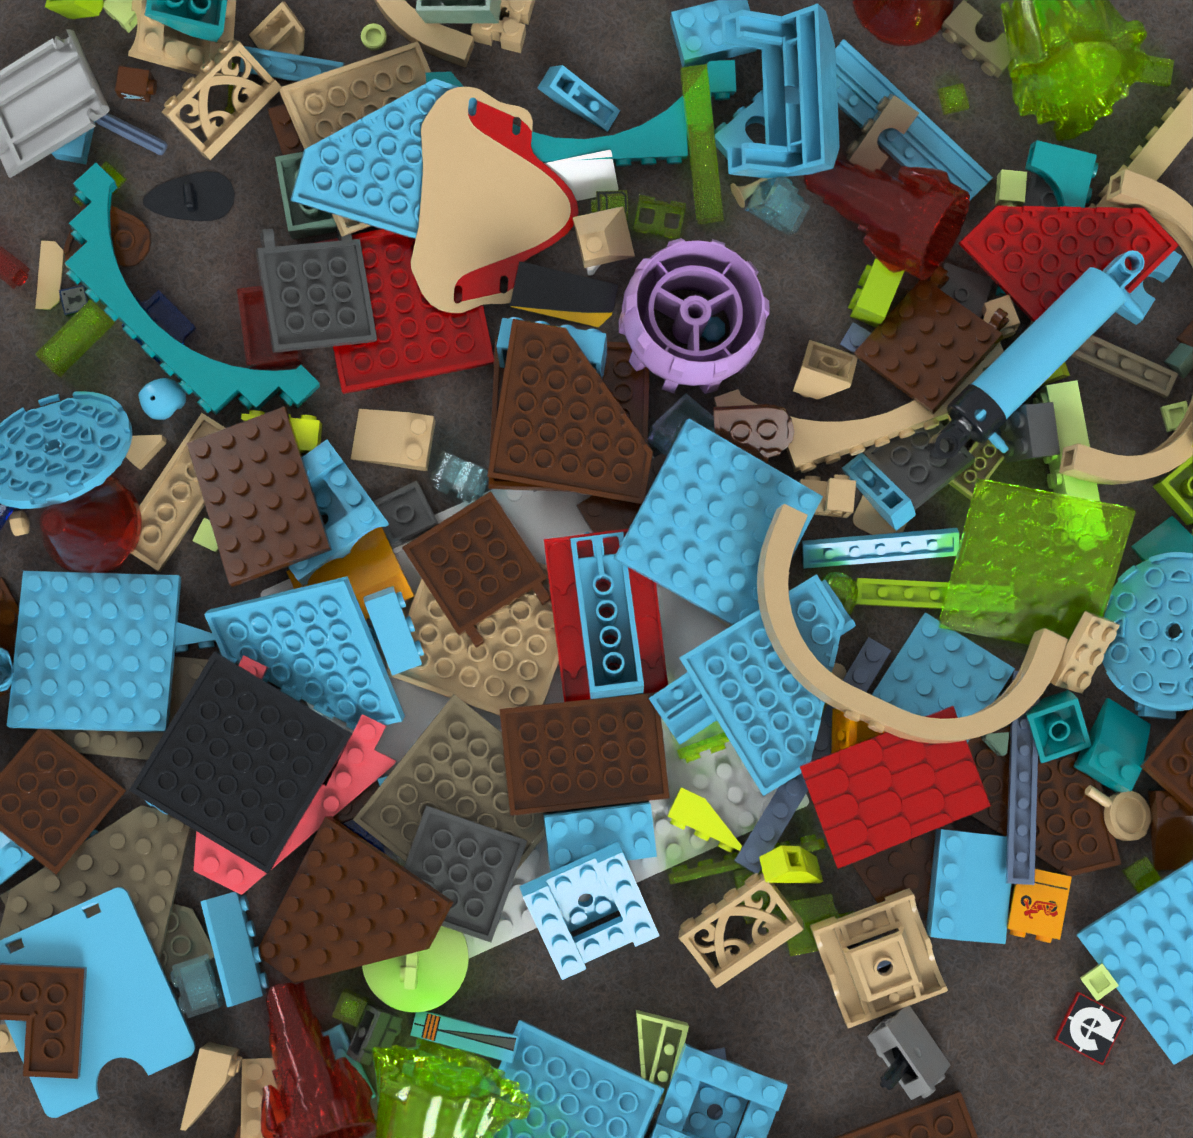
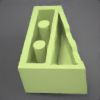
[636,1010,689,1104]

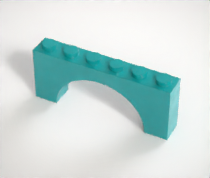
[995,140,1098,297]

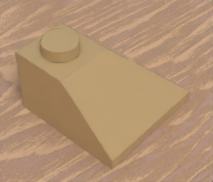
[573,206,635,268]
[793,340,858,400]

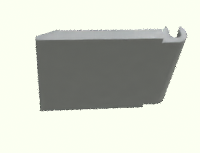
[0,29,110,178]

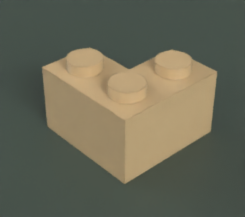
[799,475,856,518]

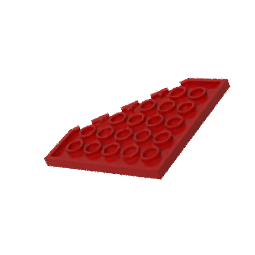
[958,205,1179,322]

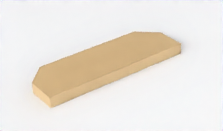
[35,241,64,310]

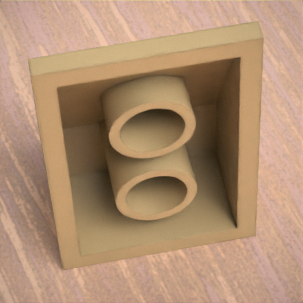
[351,409,436,471]
[180,1042,243,1131]

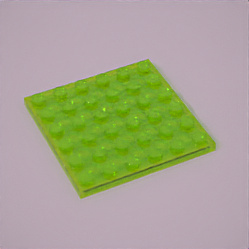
[939,478,1136,645]

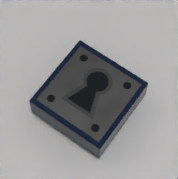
[59,285,91,317]

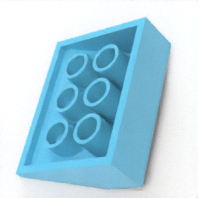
[926,828,1011,944]

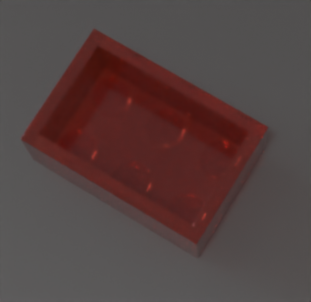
[237,285,303,370]

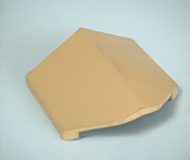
[249,1,305,55]

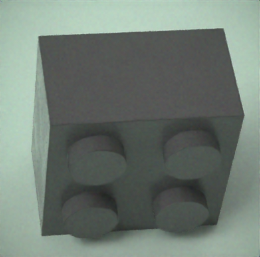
[999,402,1060,463]

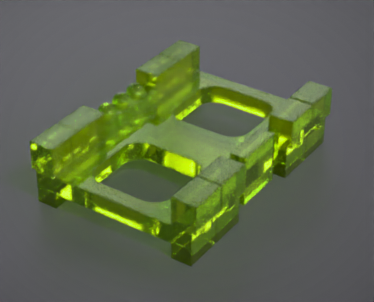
[633,195,686,239]

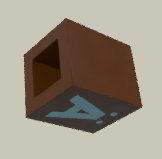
[115,66,157,102]

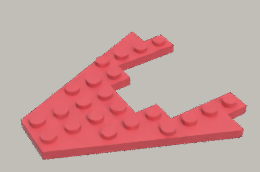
[194,655,397,895]

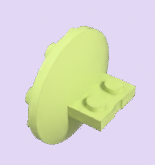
[362,926,469,1012]

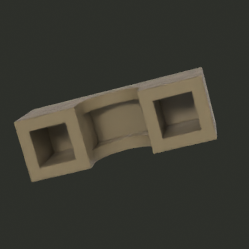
[940,0,1022,78]
[845,94,919,178]

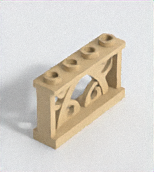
[162,40,281,160]
[678,872,804,988]

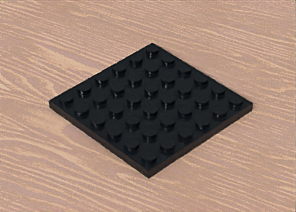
[129,652,353,874]

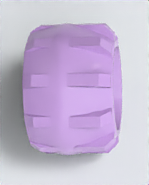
[619,238,769,394]

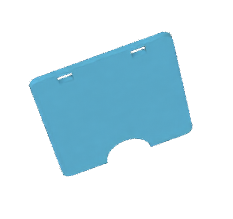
[0,887,196,1118]

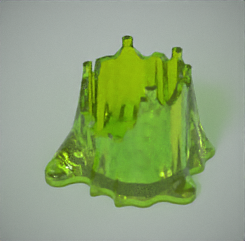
[1001,0,1149,141]
[371,1039,531,1138]

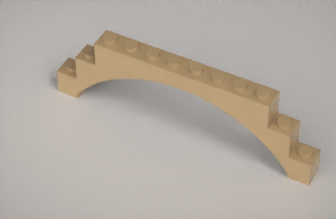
[714,295,1020,473]

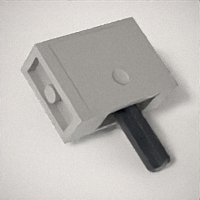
[868,1006,951,1100]

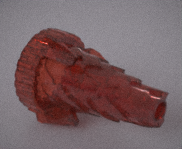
[804,158,970,280]
[261,982,377,1138]

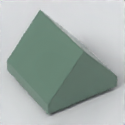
[1164,343,1193,379]
[981,732,1009,756]

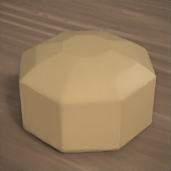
[9,510,30,536]

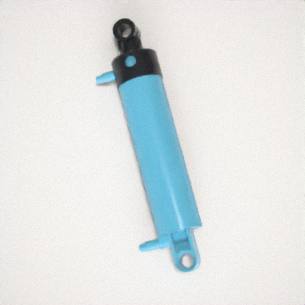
[928,250,1145,460]

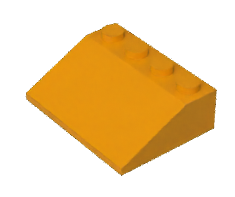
[287,527,415,620]

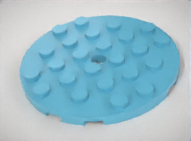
[0,391,132,509]
[1098,552,1193,711]

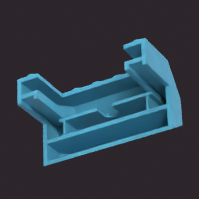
[721,4,840,179]

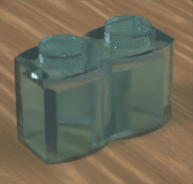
[429,451,489,504]

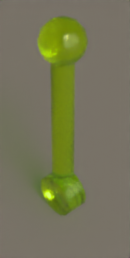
[225,63,236,115]

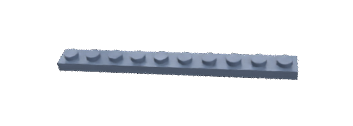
[734,637,891,874]

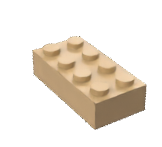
[948,440,1004,500]

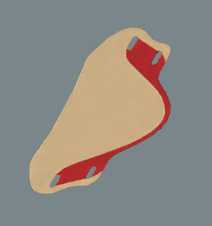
[411,87,579,313]

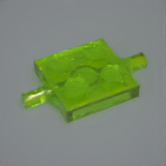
[766,893,854,956]

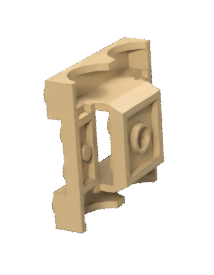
[128,0,236,75]
[810,888,948,1028]

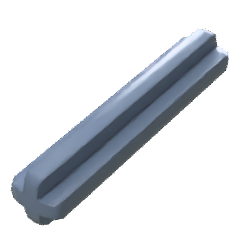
[96,113,167,155]

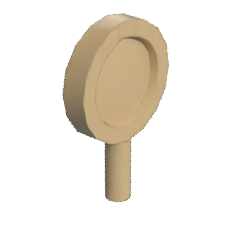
[1085,785,1151,841]

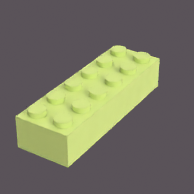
[1033,380,1106,545]

